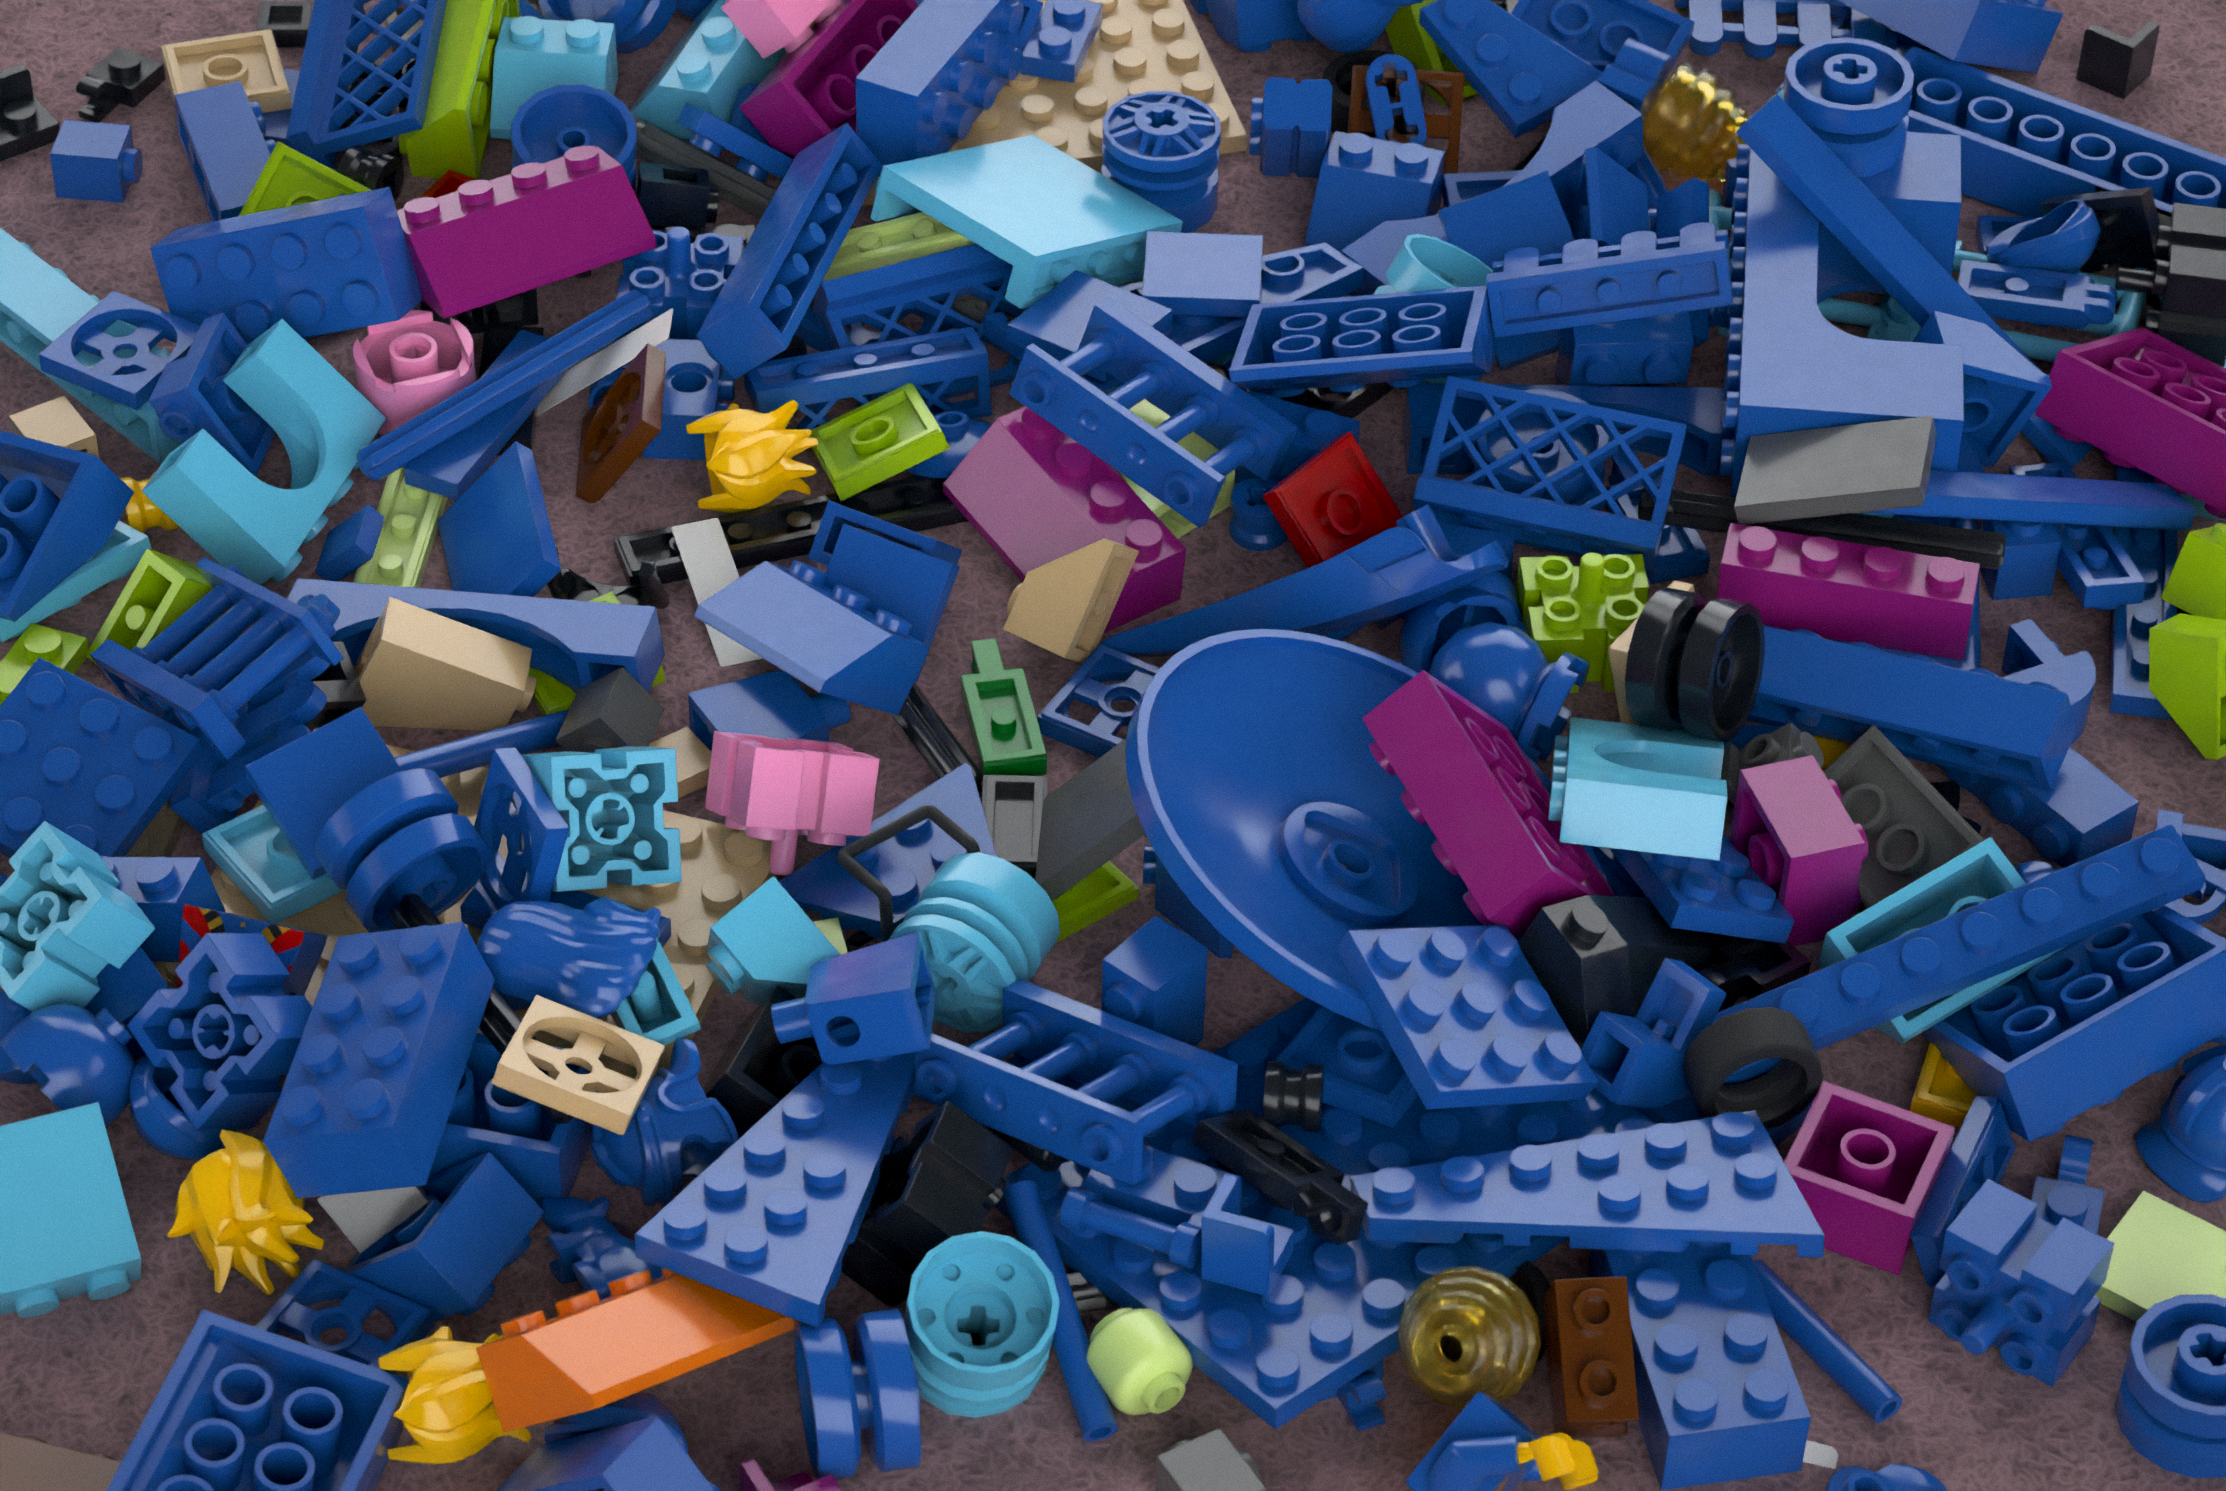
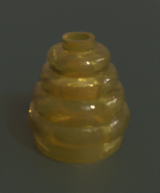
[1643,63,1750,184]
[1397,1266,1541,1410]

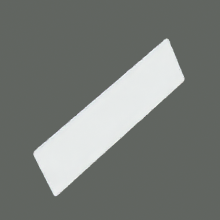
[537,308,674,416]
[671,518,762,667]

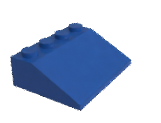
[1229,285,1496,397]
[0,430,134,622]
[1922,905,2226,1142]
[106,1309,409,1491]

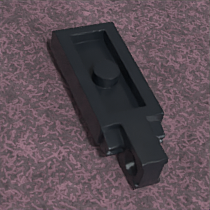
[1192,1109,1369,1245]

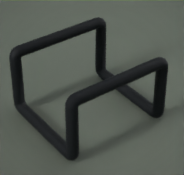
[837,805,980,953]

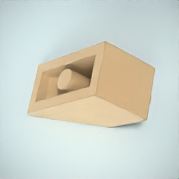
[1003,538,1139,663]

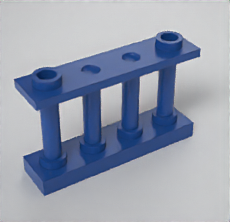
[1009,297,1298,528]
[90,557,344,760]
[914,979,1238,1186]

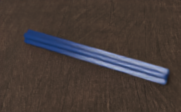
[356,290,653,481]

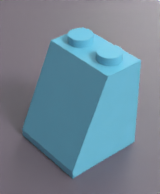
[0,1102,141,1318]

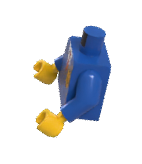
[1405,1391,1598,1491]

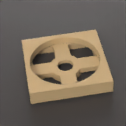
[491,995,665,1135]

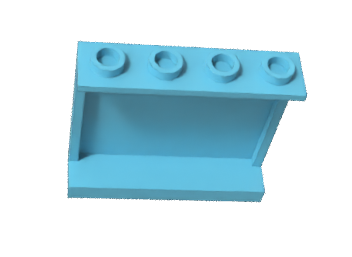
[870,135,1183,309]

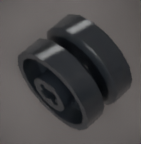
[1625,588,1765,742]

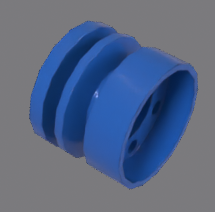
[1101,91,1221,233]

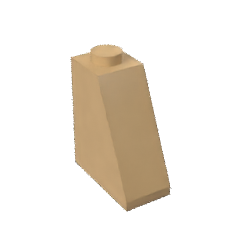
[354,597,536,731]

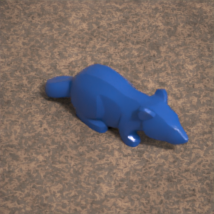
[539,1197,663,1300]

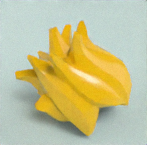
[686,399,819,513]
[167,1129,325,1295]
[378,1326,531,1464]

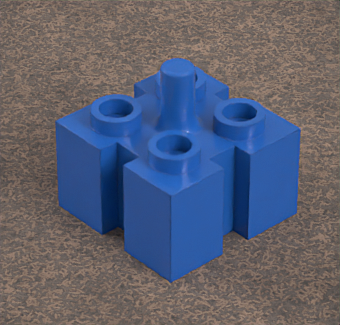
[616,227,744,340]
[127,933,312,1131]
[1928,1179,2114,1387]

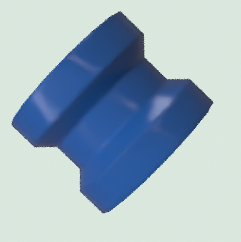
[1229,477,1288,551]

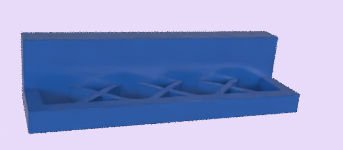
[744,326,992,430]

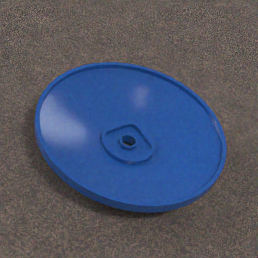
[1125,629,1603,1031]

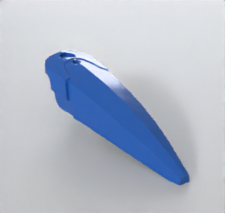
[1099,504,1509,657]

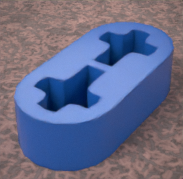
[1366,54,1426,147]

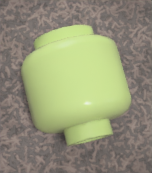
[1086,1308,1193,1415]

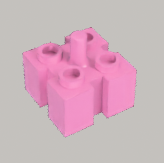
[705,731,880,876]

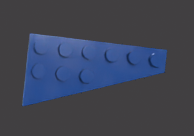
[984,242,1364,394]
[635,1052,915,1328]

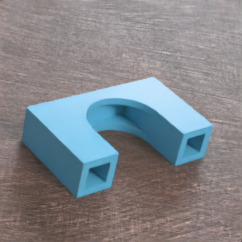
[142,319,387,585]
[1548,717,1727,861]

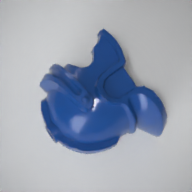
[590,1038,739,1207]
[2135,1045,2226,1204]

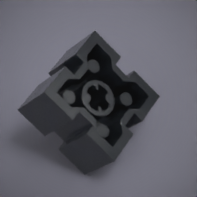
[2115,203,2226,368]
[842,1101,1013,1307]

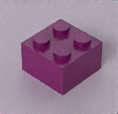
[1730,755,1868,946]
[1784,1081,1955,1276]

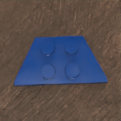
[779,763,997,939]

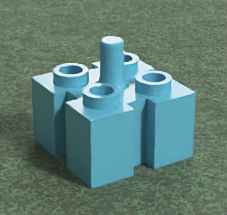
[521,746,682,892]
[0,821,156,1012]

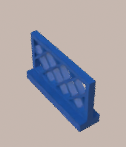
[286,0,447,169]
[812,244,1028,408]
[1413,375,1687,573]

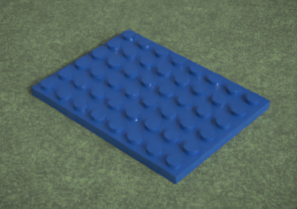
[994,997,1656,1430]

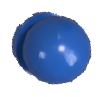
[1429,622,1590,767]

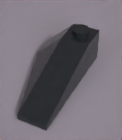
[1518,895,1726,1049]

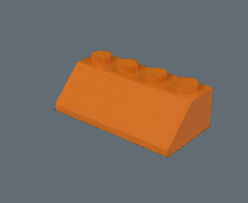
[476,1267,801,1432]

